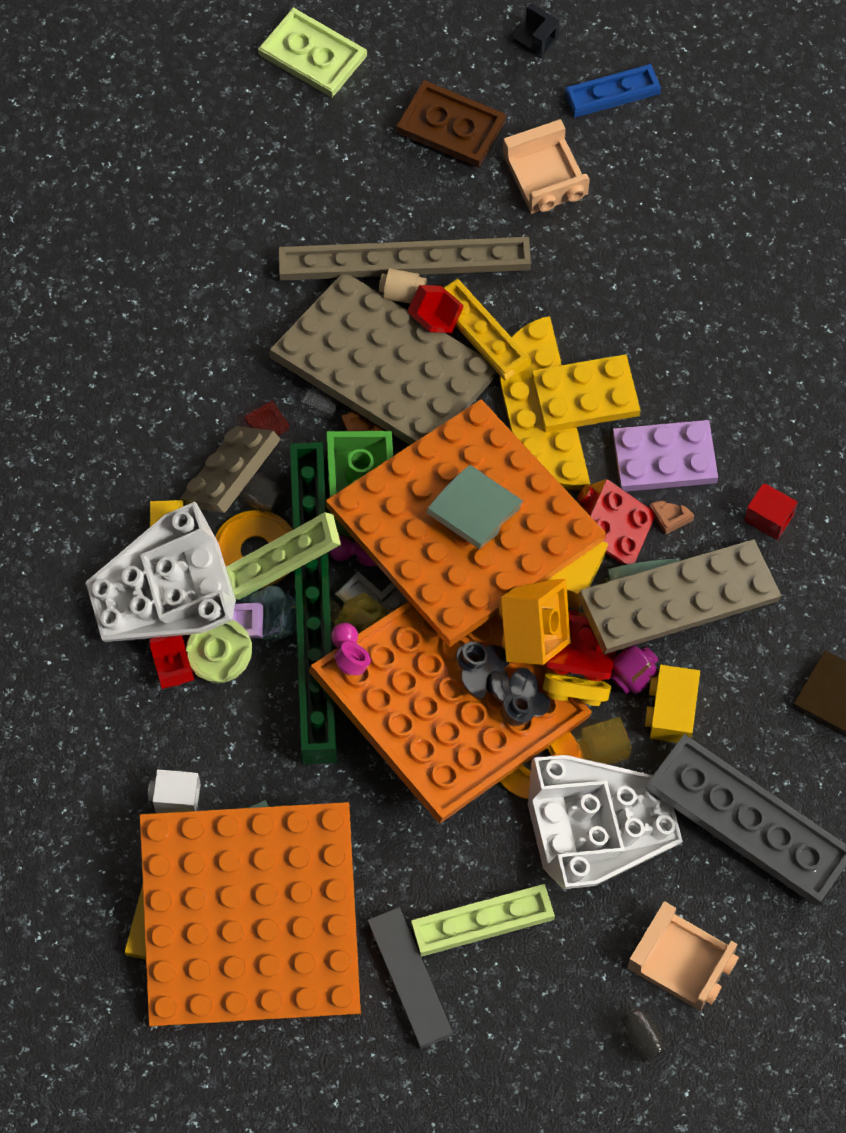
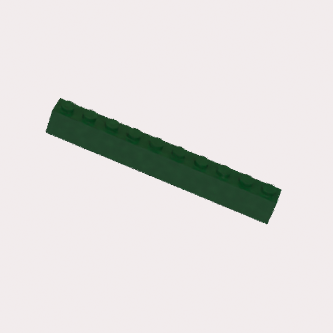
[290,442,337,765]

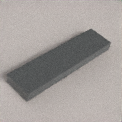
[367,907,453,1049]

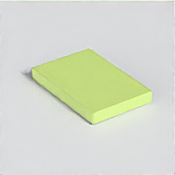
[258,7,367,98]

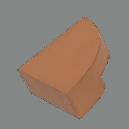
[649,501,694,535]

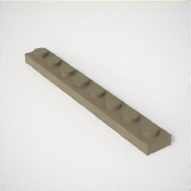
[279,237,531,281]

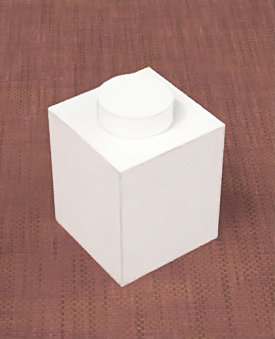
[148,769,201,813]

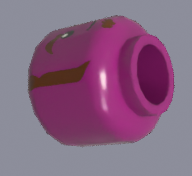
[610,645,659,695]

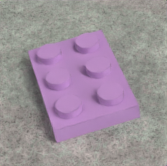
[613,420,718,492]

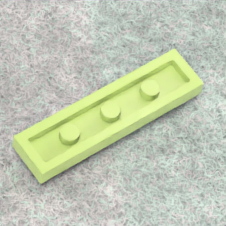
[226,512,341,600]
[411,884,555,957]

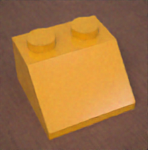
[499,579,571,665]

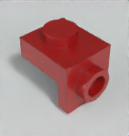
[149,635,194,689]

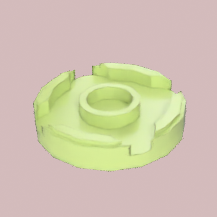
[186,620,252,683]

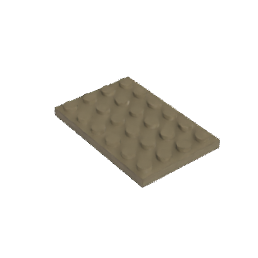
[269,275,498,445]

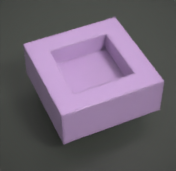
[232,603,263,638]

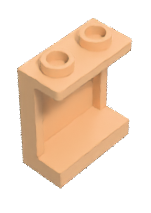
[503,119,590,214]
[627,901,739,1011]

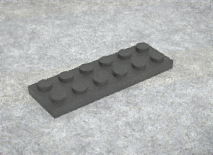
[646,734,846,907]

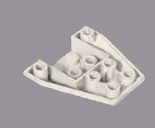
[86,502,236,642]
[528,755,683,889]

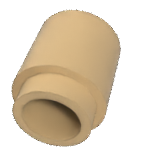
[379,268,427,304]

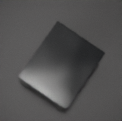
[513,4,560,58]

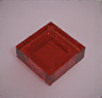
[245,401,290,436]

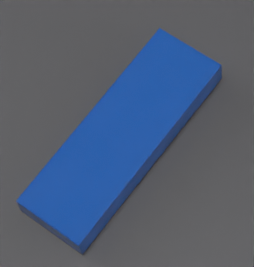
[565,64,661,118]

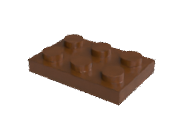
[397,80,506,168]

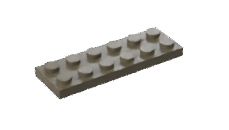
[577,539,781,654]

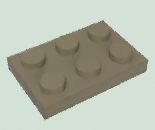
[180,426,281,513]

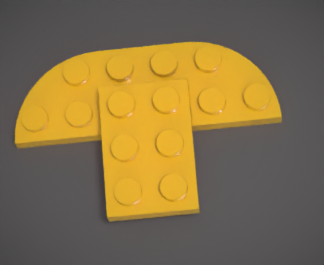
[499,316,640,491]

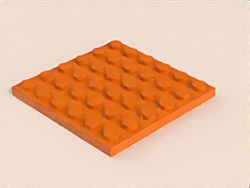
[326,399,606,647]
[309,601,592,824]
[140,802,361,1026]

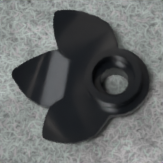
[455,642,511,700]
[489,668,550,726]

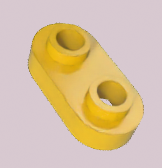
[543,673,611,706]

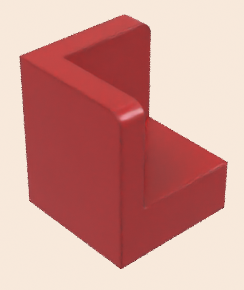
[407,285,464,333]
[744,484,798,540]

